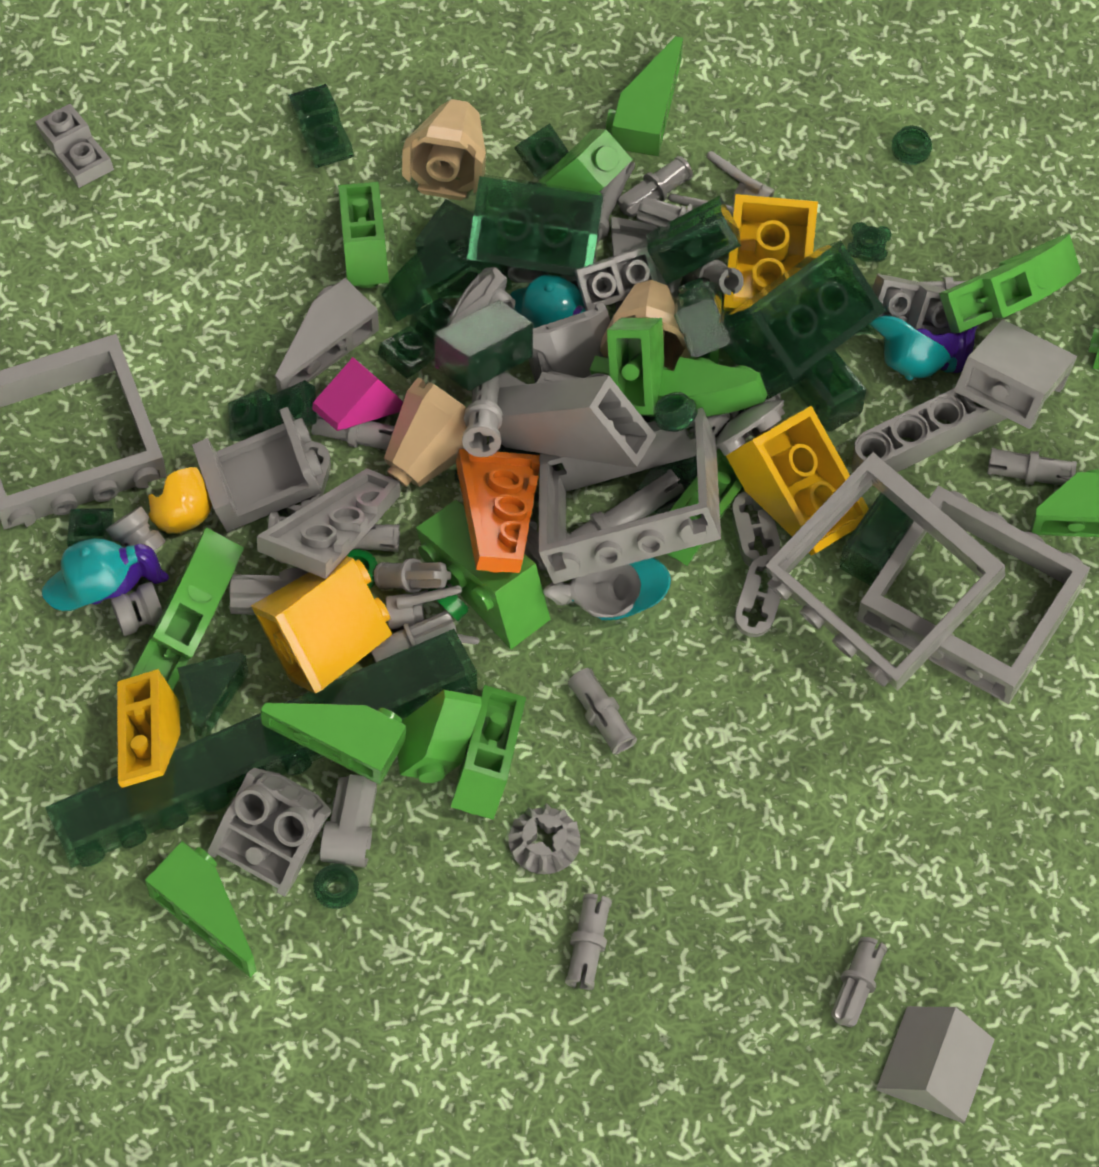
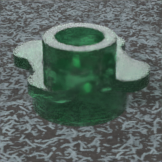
[847,222,892,262]

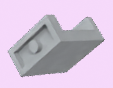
[954,319,1077,429]
[192,407,323,532]

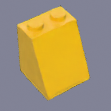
[251,556,392,694]

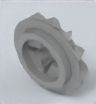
[509,803,581,874]

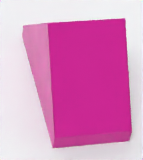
[312,357,403,431]

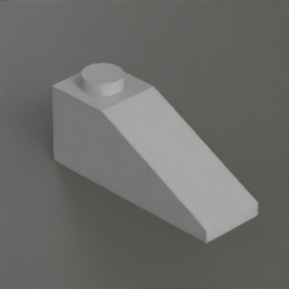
[275,278,379,401]

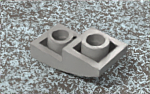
[35,104,114,188]
[574,246,659,311]
[865,274,951,334]

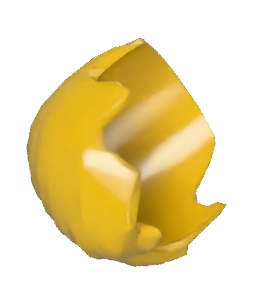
[148,467,212,534]

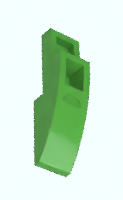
[939,234,1081,333]
[589,356,768,418]
[128,527,244,691]

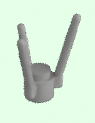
[668,151,775,216]
[386,584,480,644]

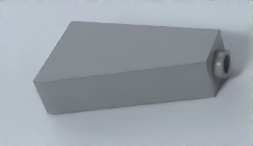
[497,375,656,468]

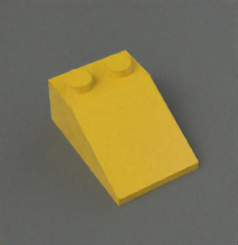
[723,194,818,318]
[726,406,874,556]

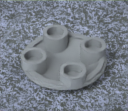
[716,400,785,456]

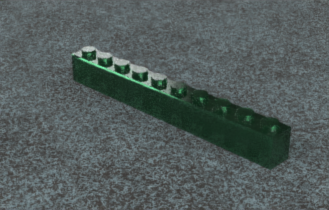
[45,629,478,868]

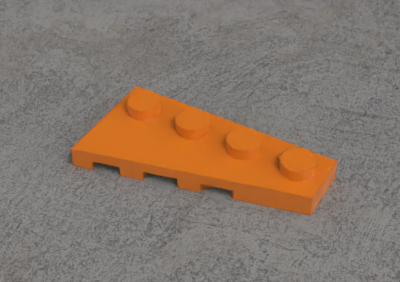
[456,449,540,573]

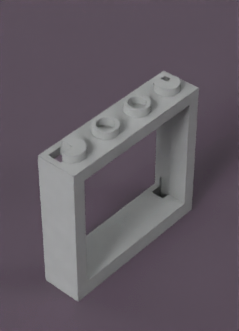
[0,334,167,530]
[539,408,721,584]
[765,452,1005,691]
[857,485,1090,704]

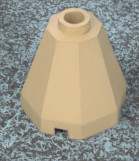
[402,99,486,201]
[600,280,693,371]
[384,377,488,488]

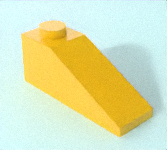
[117,669,180,788]

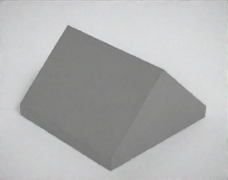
[876,1006,995,1123]

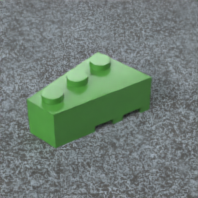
[416,500,551,649]

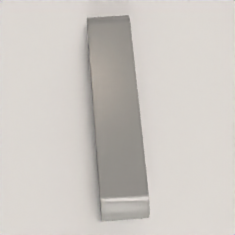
[851,388,1007,472]

